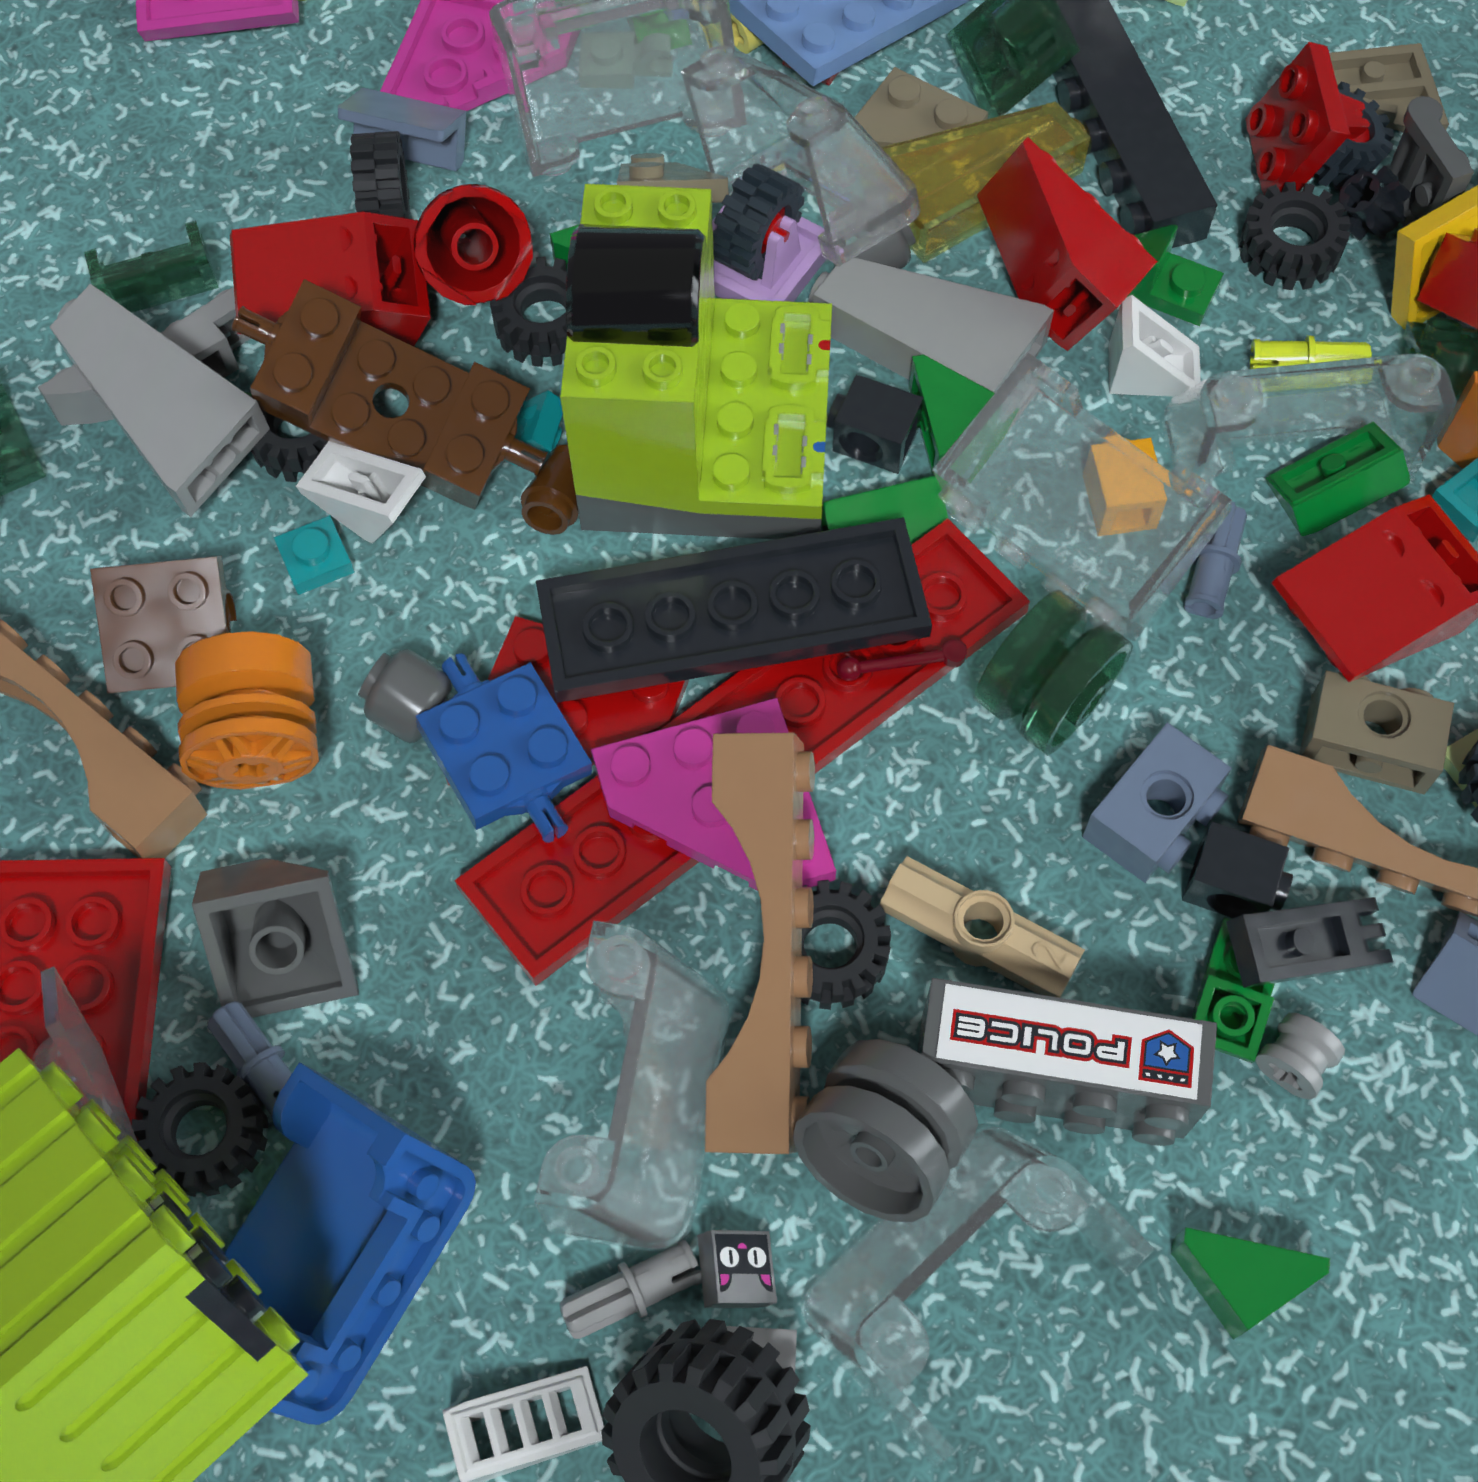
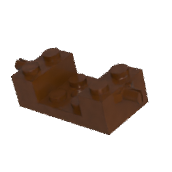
[232,279,548,510]

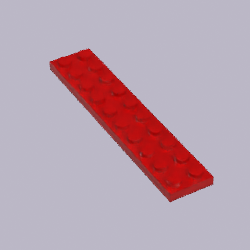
[454,518,1030,986]

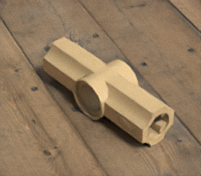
[880,856,1085,998]

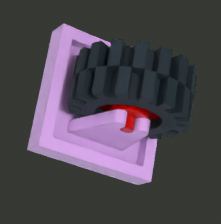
[712,163,835,302]

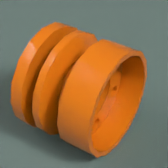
[175,631,319,790]

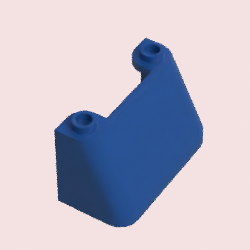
[224,1062,476,1425]

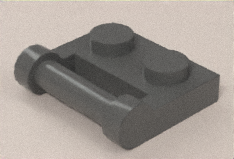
[1386,96,1474,227]

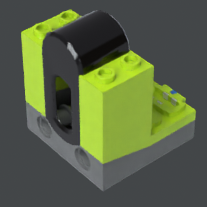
[560,184,832,539]

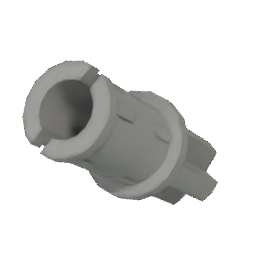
[560,1240,702,1339]

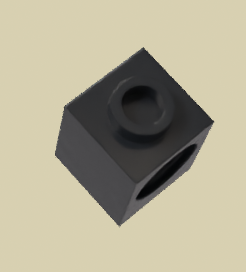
[827,374,923,474]
[1182,822,1293,919]

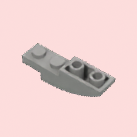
[38,287,251,426]

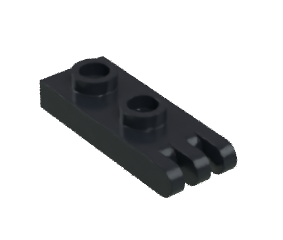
[1226,897,1394,988]

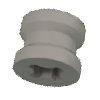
[1256,1012,1345,1099]

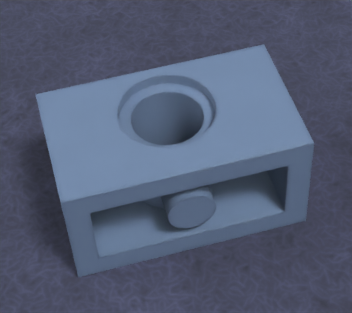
[1082,722,1232,883]

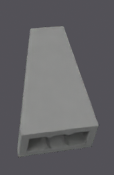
[809,255,1054,418]
[50,284,270,517]

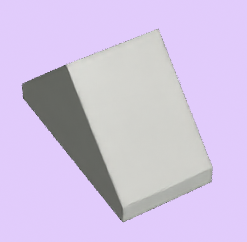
[1109,295,1201,398]
[296,441,426,544]

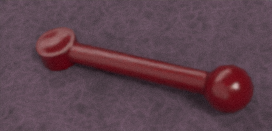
[837,640,967,681]

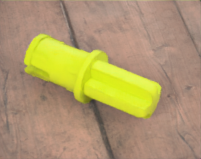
[1250,335,1372,382]

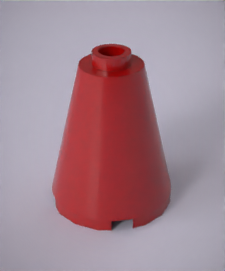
[414,184,533,305]

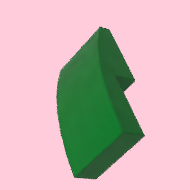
[1191,917,1275,1063]

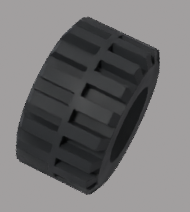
[601,1319,811,1482]

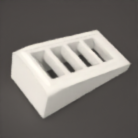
[443,1366,604,1482]

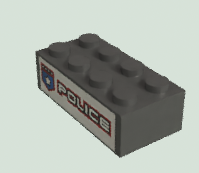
[917,978,1217,1146]

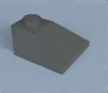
[192,858,359,1018]

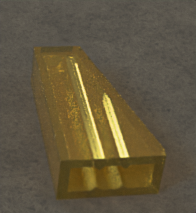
[858,101,1090,263]

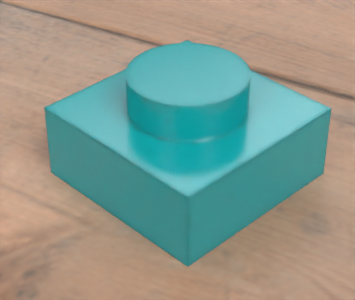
[504,390,563,466]
[1432,458,1478,543]
[273,515,355,595]

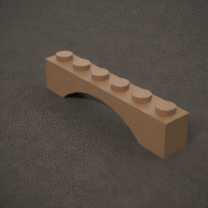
[0,619,208,858]
[705,733,815,1154]
[1237,745,1478,917]

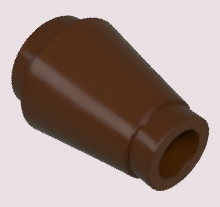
[521,445,579,535]

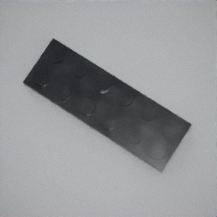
[536,517,932,703]

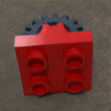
[1245,42,1394,196]

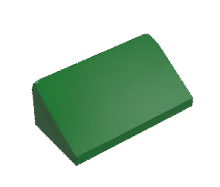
[1266,421,1410,536]
[821,476,948,545]

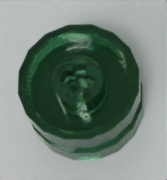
[973,589,1133,756]

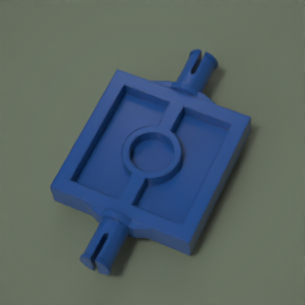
[415,653,592,843]

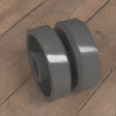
[793,1039,978,1222]

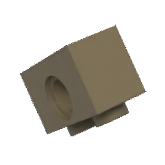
[1299,670,1454,795]

